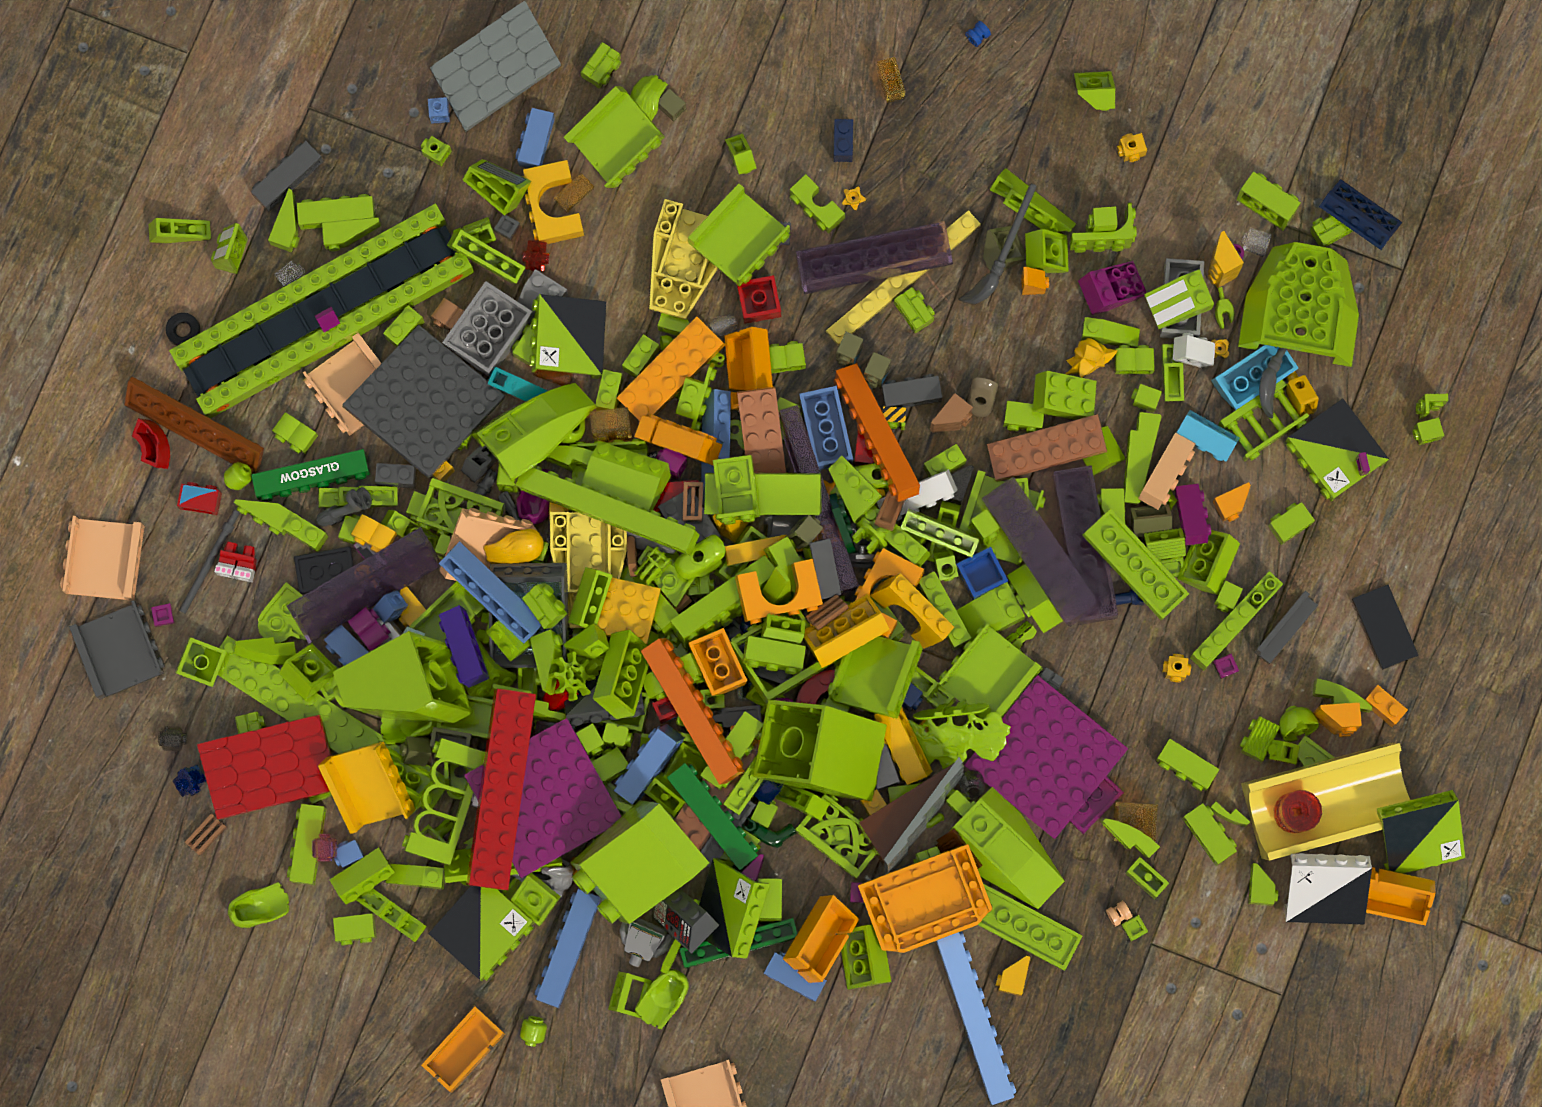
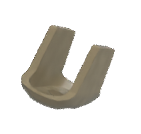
[967,368,1001,417]

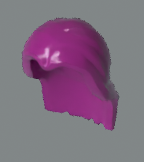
[516,468,550,525]

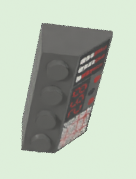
[653,888,719,954]

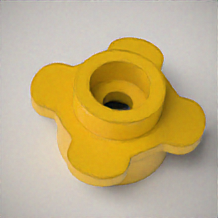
[1211,339,1229,358]

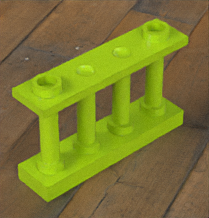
[1218,379,1309,462]

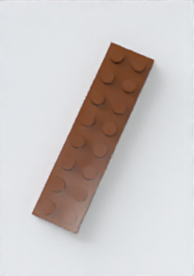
[124,377,264,474]

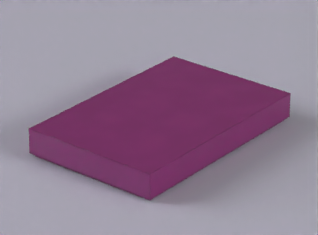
[1070,776,1124,834]

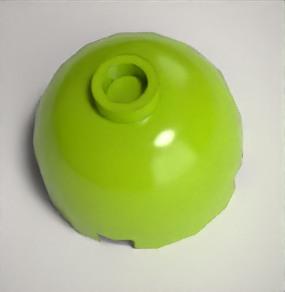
[1279,706,1319,742]

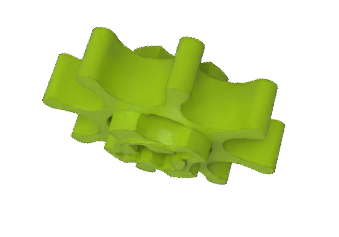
[549,652,596,701]

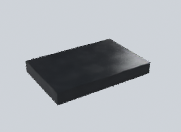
[294,546,357,594]

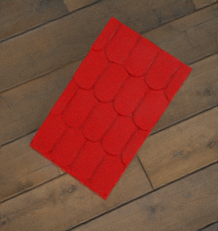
[197,715,332,820]

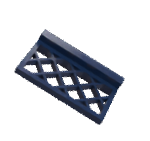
[1319,179,1402,250]

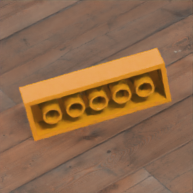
[617,317,726,421]

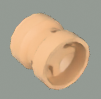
[1106,900,1132,927]

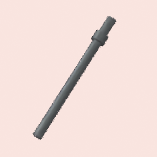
[179,509,240,614]

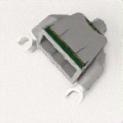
[620,918,675,967]

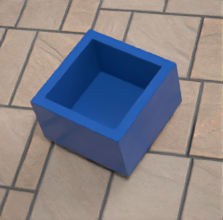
[956,547,1008,601]

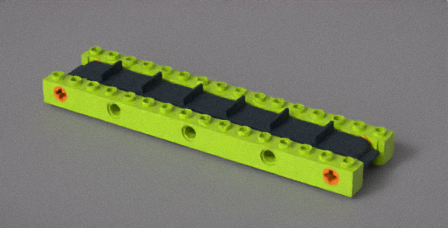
[169,203,474,419]

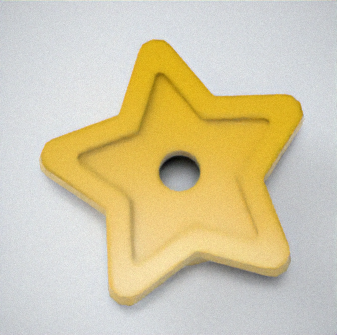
[842,187,866,210]

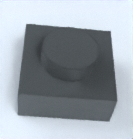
[494,215,520,240]

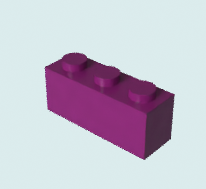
[1175,484,1211,546]

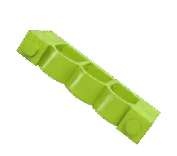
[402,738,485,865]

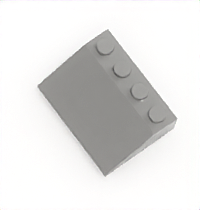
[442,281,534,377]

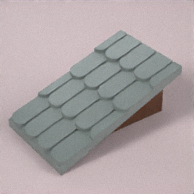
[430,1,561,132]
[859,757,964,874]

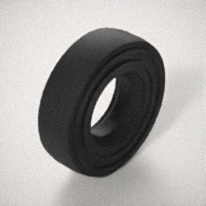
[166,313,200,346]

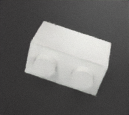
[1173,333,1215,368]

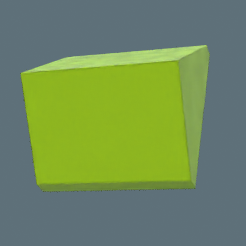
[1082,426,1126,476]

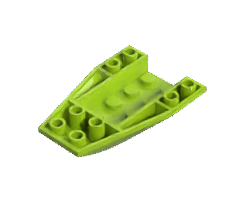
[472,383,596,481]
[951,787,1064,909]

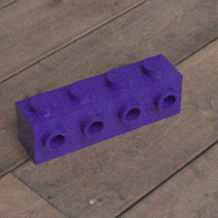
[439,605,490,688]

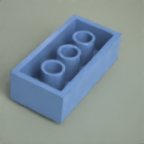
[799,386,853,471]
[614,724,685,805]

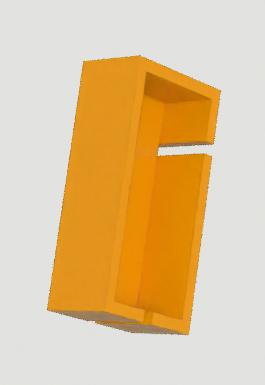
[724,327,773,410]
[634,414,723,466]
[1366,867,1436,926]
[783,895,859,983]
[421,1007,505,1093]

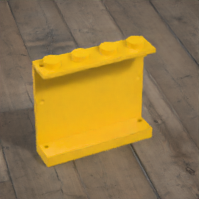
[318,741,416,834]

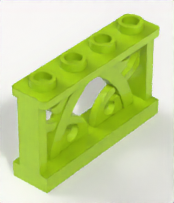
[416,478,505,536]
[795,794,876,880]

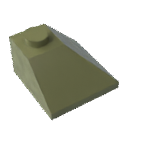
[983,226,1026,270]

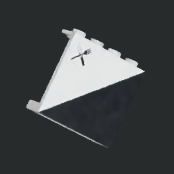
[1284,853,1372,925]

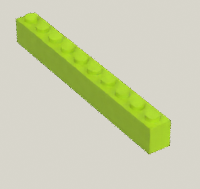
[515,465,700,556]

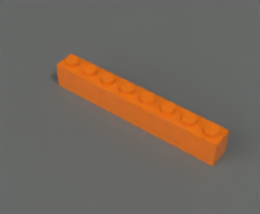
[834,363,920,502]
[641,638,745,785]

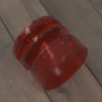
[1273,790,1322,833]

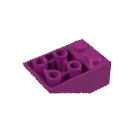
[1078,261,1147,315]

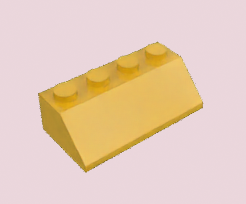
[803,594,890,668]

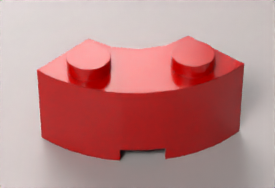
[132,418,170,469]
[796,670,835,704]

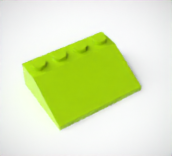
[581,441,671,512]

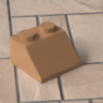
[930,394,973,433]

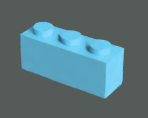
[1177,410,1240,461]

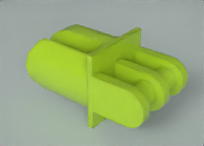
[634,546,672,585]

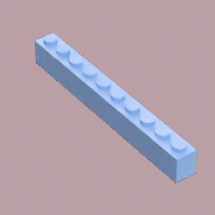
[936,931,1016,1105]

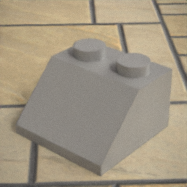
[517,269,568,317]

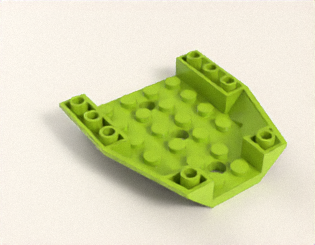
[1238,242,1359,367]

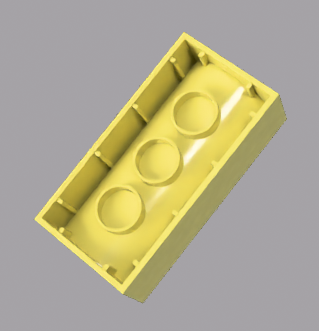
[1241,743,1410,861]

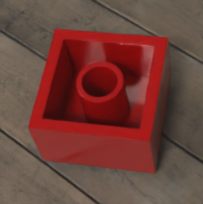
[737,275,781,324]

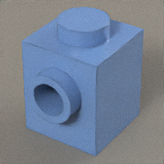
[333,840,365,869]

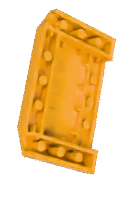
[858,844,992,953]

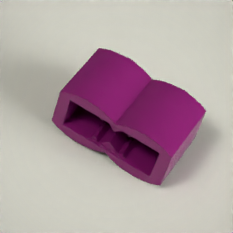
[348,607,392,651]

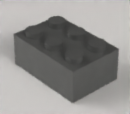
[658,488,721,544]

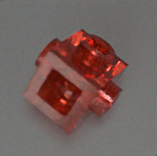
[522,240,550,271]

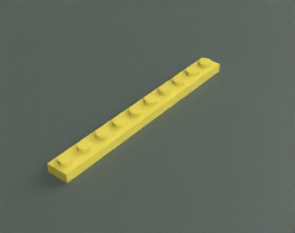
[826,210,981,346]

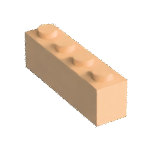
[1138,433,1195,510]

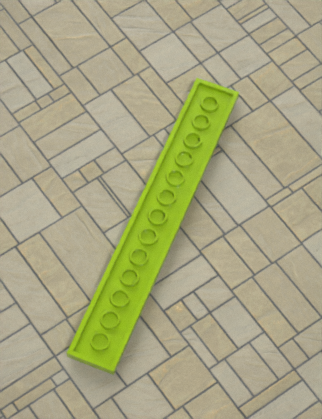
[218,635,451,810]

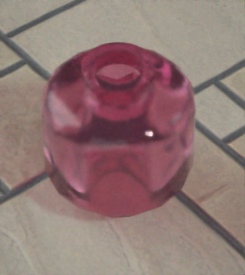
[312,834,337,862]

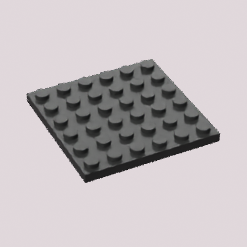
[342,325,505,478]

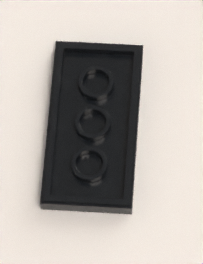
[1352,585,1418,670]

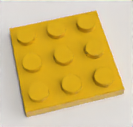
[597,578,661,645]

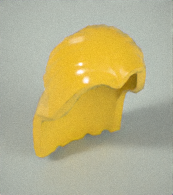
[484,529,544,564]

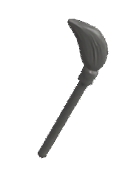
[958,183,1037,304]
[1259,296,1310,419]

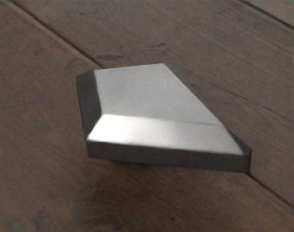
[840,545,874,562]

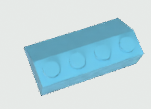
[1211,345,1299,410]

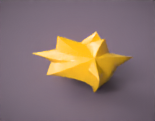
[1065,338,1118,378]

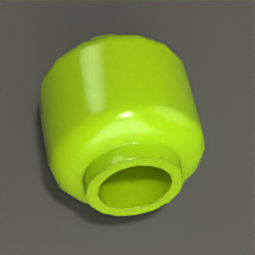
[224,462,252,490]
[520,1016,547,1047]

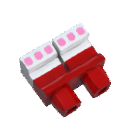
[214,542,257,583]

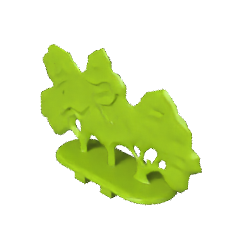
[908,701,1011,769]

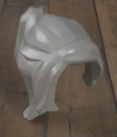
[513,860,574,897]

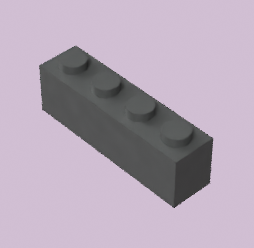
[251,141,324,212]

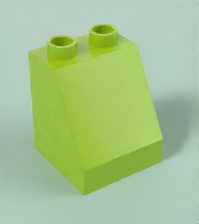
[333,631,472,723]
[753,700,887,801]
[570,800,709,924]

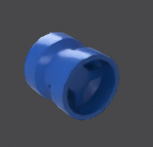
[965,21,991,47]

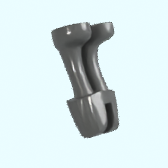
[316,487,372,526]

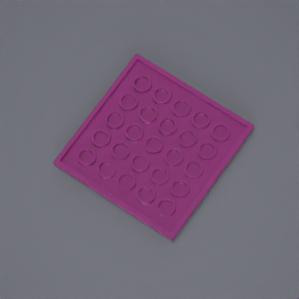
[964,675,1129,839]
[464,718,622,878]

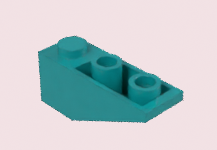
[487,367,548,401]

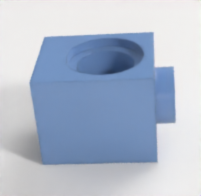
[428,97,450,124]
[373,591,408,623]

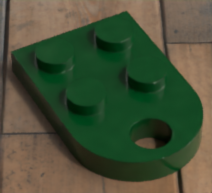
[829,493,856,554]

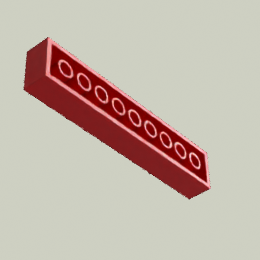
[466,688,536,890]

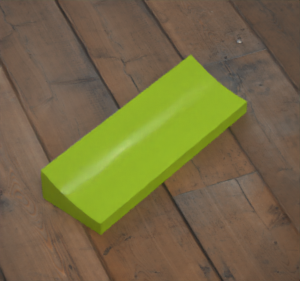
[704,473,822,515]

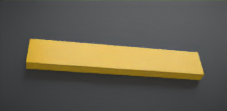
[725,525,838,566]

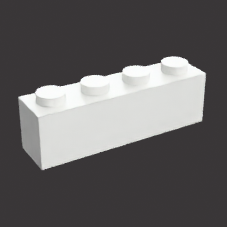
[877,469,958,521]

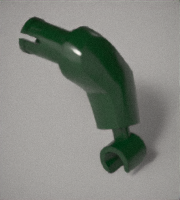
[742,817,796,848]

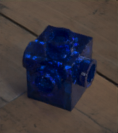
[173,764,207,797]

